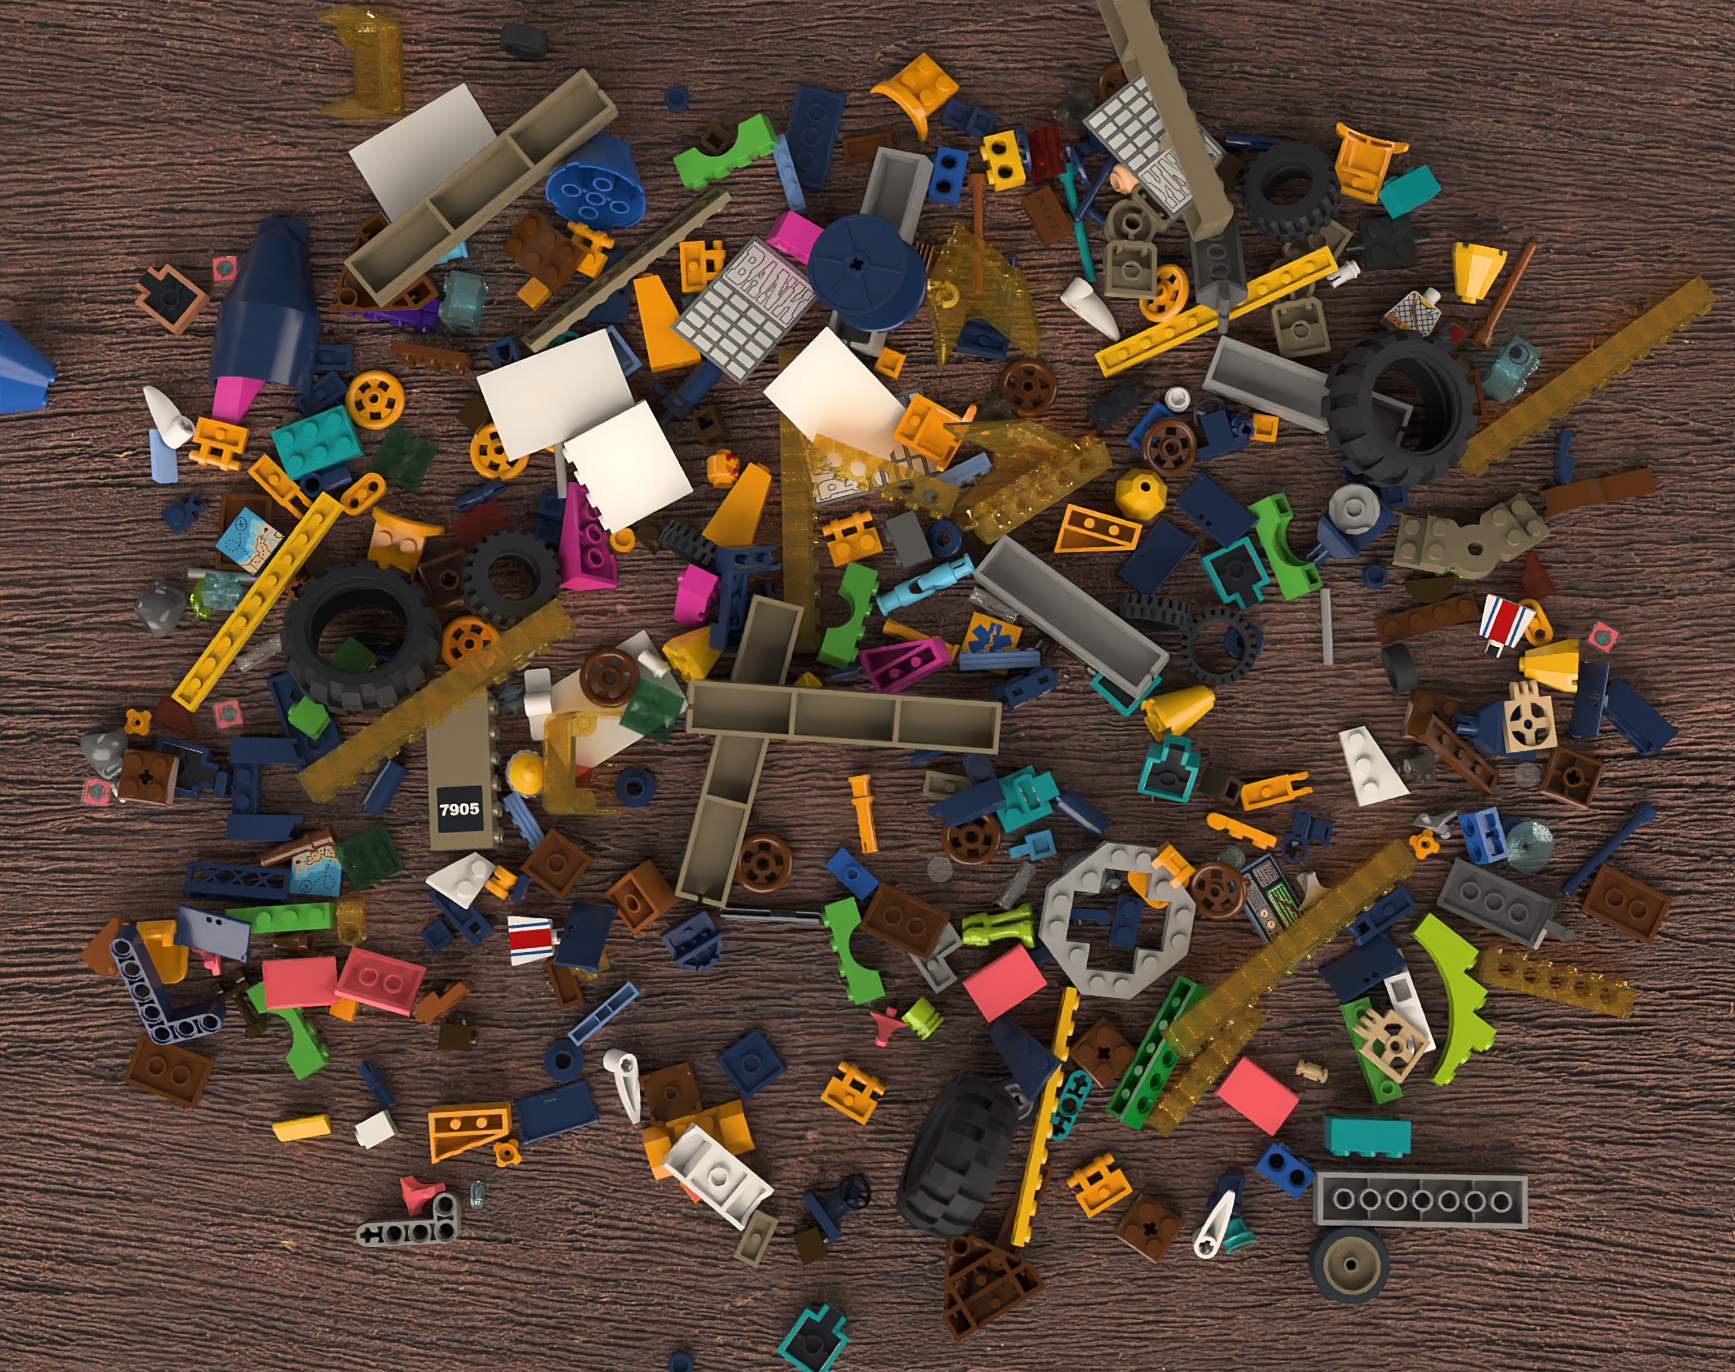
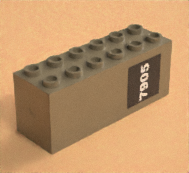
[425,691,504,851]

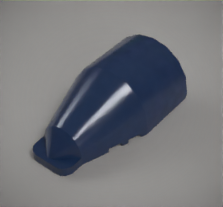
[207,218,321,396]

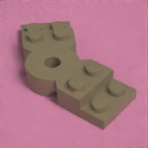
[1103,183,1182,300]
[1266,219,1354,360]
[1392,493,1551,579]

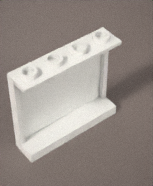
[562,399,693,534]

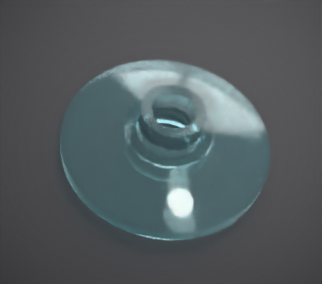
[1506,821,1554,872]

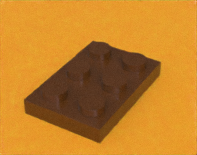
[501,210,588,295]
[390,340,474,376]
[215,493,274,573]
[1578,864,1673,945]
[859,882,951,962]
[123,1032,216,1109]

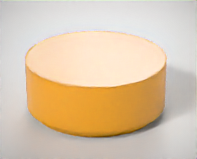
[610,527,636,553]

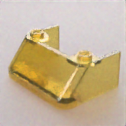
[317,4,405,121]
[542,710,623,816]

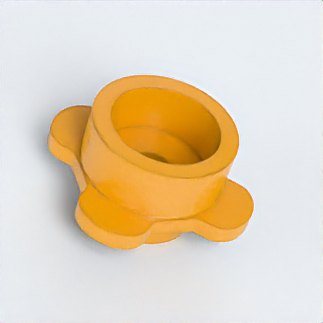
[124,709,152,736]
[1409,829,1439,859]
[493,1139,522,1167]

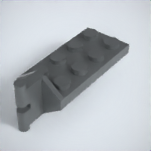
[1187,211,1248,334]
[1435,858,1575,950]

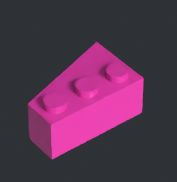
[764,210,824,265]
[673,564,721,630]
[858,638,953,693]

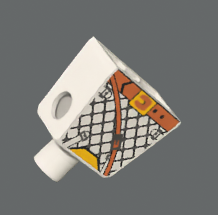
[1379,287,1441,337]

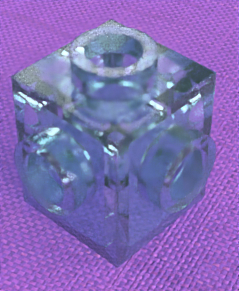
[200,573,243,610]

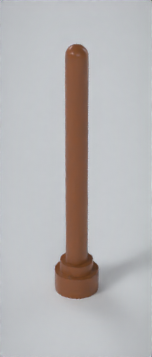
[967,174,988,295]
[1470,241,1537,350]

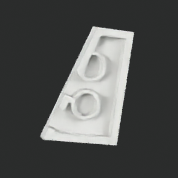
[1338,726,1410,807]

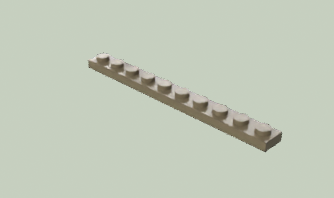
[521,185,732,353]

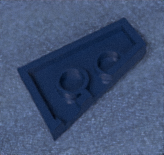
[988,1013,1063,1102]

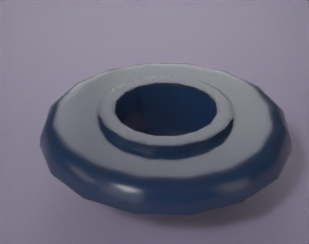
[927,518,963,559]
[1224,622,1264,661]
[615,768,655,808]
[543,1040,584,1081]

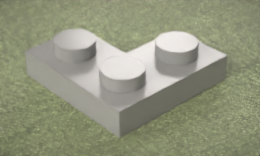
[908,922,964,994]

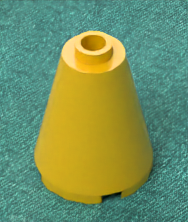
[1141,685,1215,742]

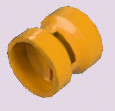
[484,864,519,900]

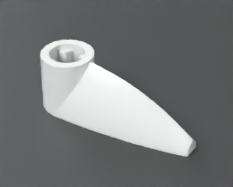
[1061,277,1121,342]
[143,385,196,449]
[603,1048,640,1124]
[1192,1190,1235,1259]

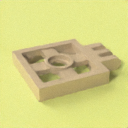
[1502,680,1558,753]
[1353,1008,1431,1083]

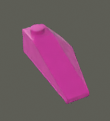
[211,377,267,426]
[557,482,618,591]

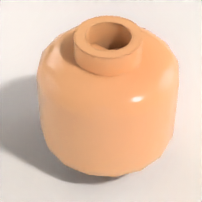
[1110,163,1139,195]

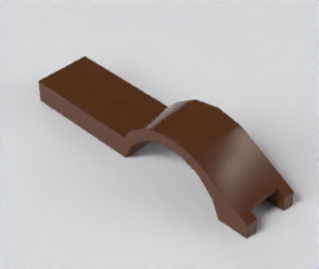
[1538,467,1657,517]

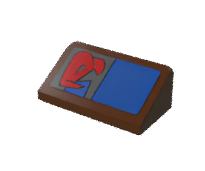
[1433,317,1473,355]

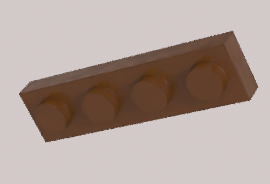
[1373,592,1480,646]
[1418,714,1499,796]
[994,1163,1055,1257]

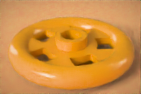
[1139,264,1189,323]
[345,370,405,430]
[470,422,530,481]
[442,614,501,675]

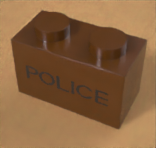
[1021,185,1074,248]

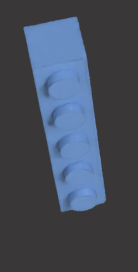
[773,134,807,214]
[914,452,992,504]
[959,648,1040,671]
[502,792,546,852]
[568,981,640,1046]

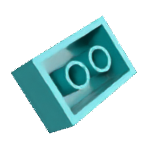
[270,405,365,482]
[1323,1115,1411,1158]

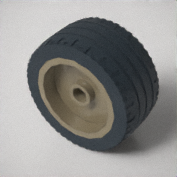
[1308,1225,1390,1305]

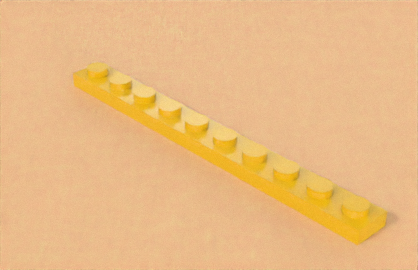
[1095,245,1338,379]
[171,491,345,712]
[1010,987,1080,1247]

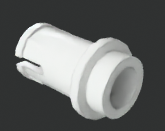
[1326,260,1360,289]
[638,648,671,679]

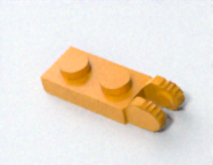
[247,454,313,520]
[1240,771,1313,812]
[1205,812,1277,850]

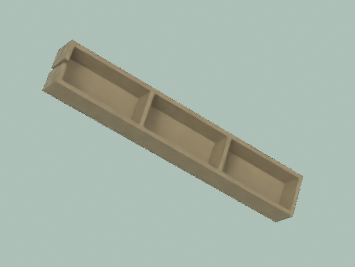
[1096,0,1234,242]
[343,68,618,308]
[674,594,804,908]
[684,678,1002,754]

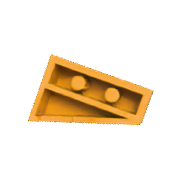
[1053,504,1142,553]
[428,1101,512,1164]

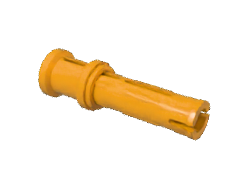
[882,618,960,666]
[848,775,879,853]

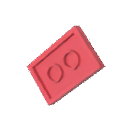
[335,947,427,1016]

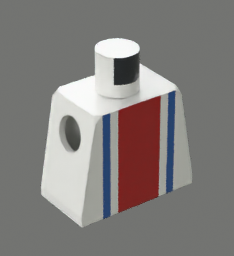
[1479,594,1537,658]
[508,916,564,966]

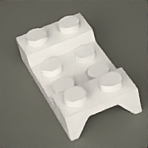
[660,1122,774,1231]

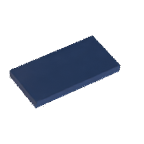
[775,83,847,192]
[266,671,349,776]

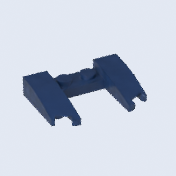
[709,544,783,652]
[226,737,308,842]
[909,749,1007,829]

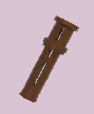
[259,823,339,868]

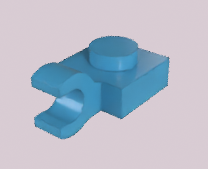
[1008,829,1057,861]

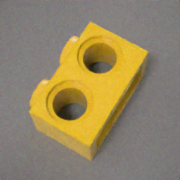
[980,130,1026,192]

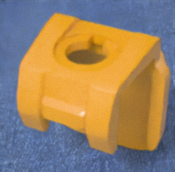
[1127,841,1196,908]
[135,920,189,984]

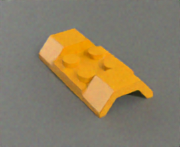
[641,1099,755,1180]

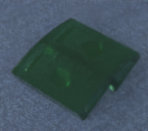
[368,424,438,493]
[619,677,686,746]
[331,822,404,893]

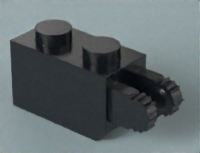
[1085,373,1156,436]

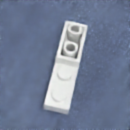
[1384,948,1436,1054]

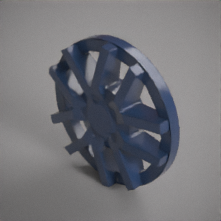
[1015,124,1031,172]
[1066,142,1092,188]

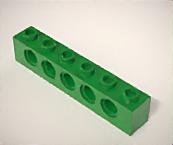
[1105,975,1214,1131]

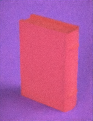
[962,943,1047,1022]
[262,955,340,1010]
[1214,1055,1300,1136]

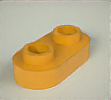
[340,473,387,516]
[1518,598,1553,647]

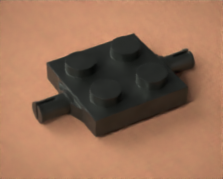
[1344,214,1431,271]

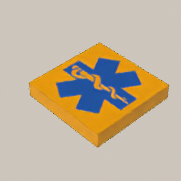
[958,612,1022,677]

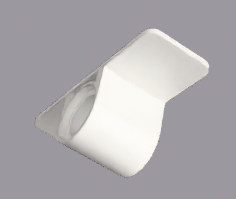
[524,668,557,741]

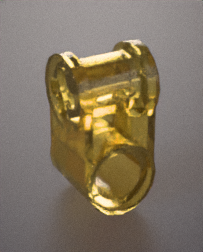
[336,897,366,947]

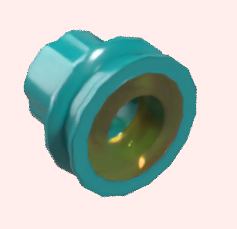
[1222,1218,1257,1254]

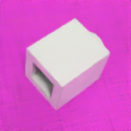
[355,1110,399,1149]

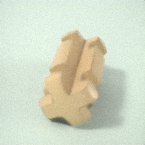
[1296,1060,1328,1083]

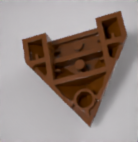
[327,211,440,313]
[943,1232,1046,1343]

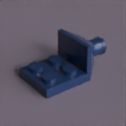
[1304,480,1398,568]
[1451,701,1540,760]

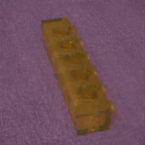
[805,433,960,520]
[967,433,1113,545]
[1472,946,1636,1019]
[1146,1000,1267,1138]

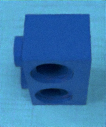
[926,146,969,207]
[1458,806,1510,865]
[1252,1141,1316,1200]

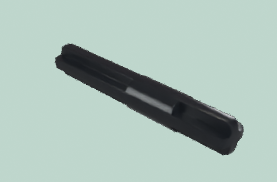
[719,905,821,924]

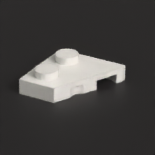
[426,852,497,910]

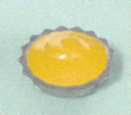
[505,749,549,799]

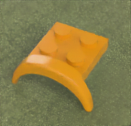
[870,52,960,142]
[1334,122,1409,204]
[892,393,977,472]
[367,505,445,582]

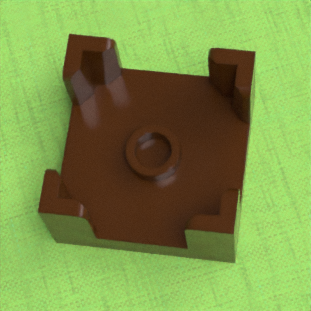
[520,828,596,900]
[638,1060,704,1127]

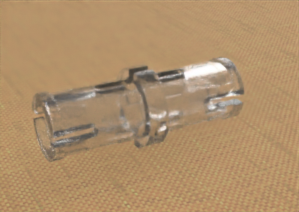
[968,586,1019,625]
[235,633,282,674]
[996,861,1038,912]

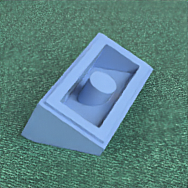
[149,429,178,484]

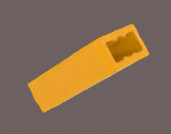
[633,273,702,373]
[702,462,772,546]

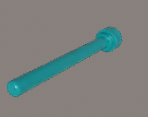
[1055,163,1097,283]

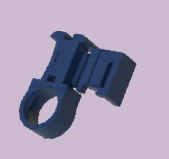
[1281,809,1334,863]

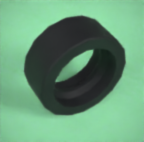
[499,23,549,60]
[1381,642,1418,694]

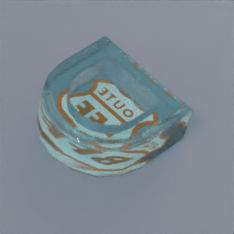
[470,1181,485,1209]

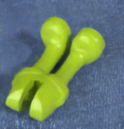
[962,903,1035,949]

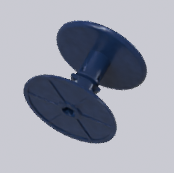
[808,214,928,334]

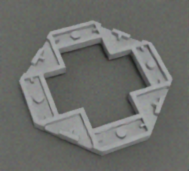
[1038,841,1196,999]

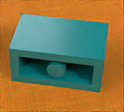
[1377,164,1442,219]

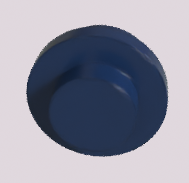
[1361,564,1387,589]

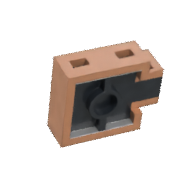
[135,264,211,337]

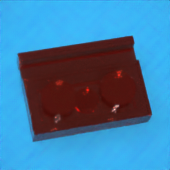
[1026,124,1067,185]
[450,499,512,554]

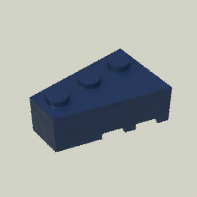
[1602,677,1679,756]

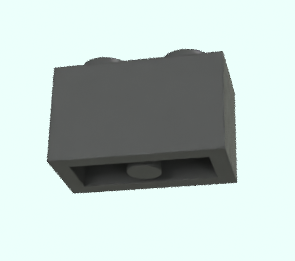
[882,510,932,571]

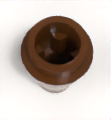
[273,930,314,956]

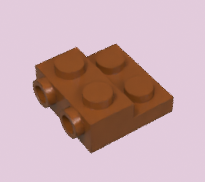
[411,980,474,1024]

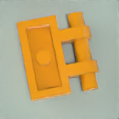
[566,221,614,279]
[679,240,726,294]
[189,417,250,471]
[821,511,883,568]
[820,1060,887,1125]
[1065,1152,1133,1218]

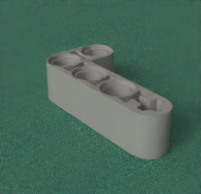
[356,1190,461,1247]

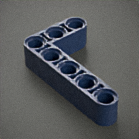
[110,925,227,1045]

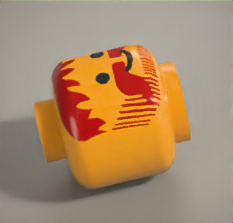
[707,449,740,488]

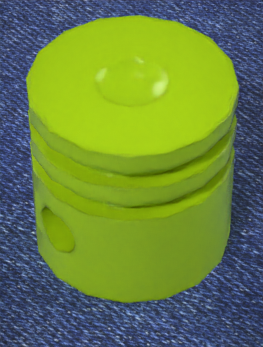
[901,996,945,1040]

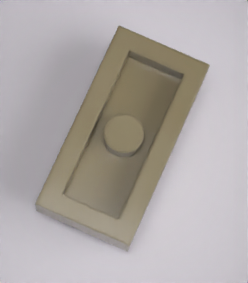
[922,770,972,800]
[733,1208,779,1268]

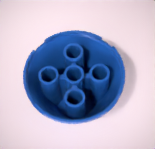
[545,131,647,231]
[0,319,57,414]

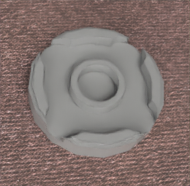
[1328,484,1380,534]

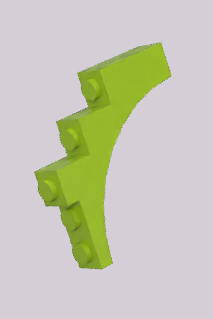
[1409,913,1497,1086]

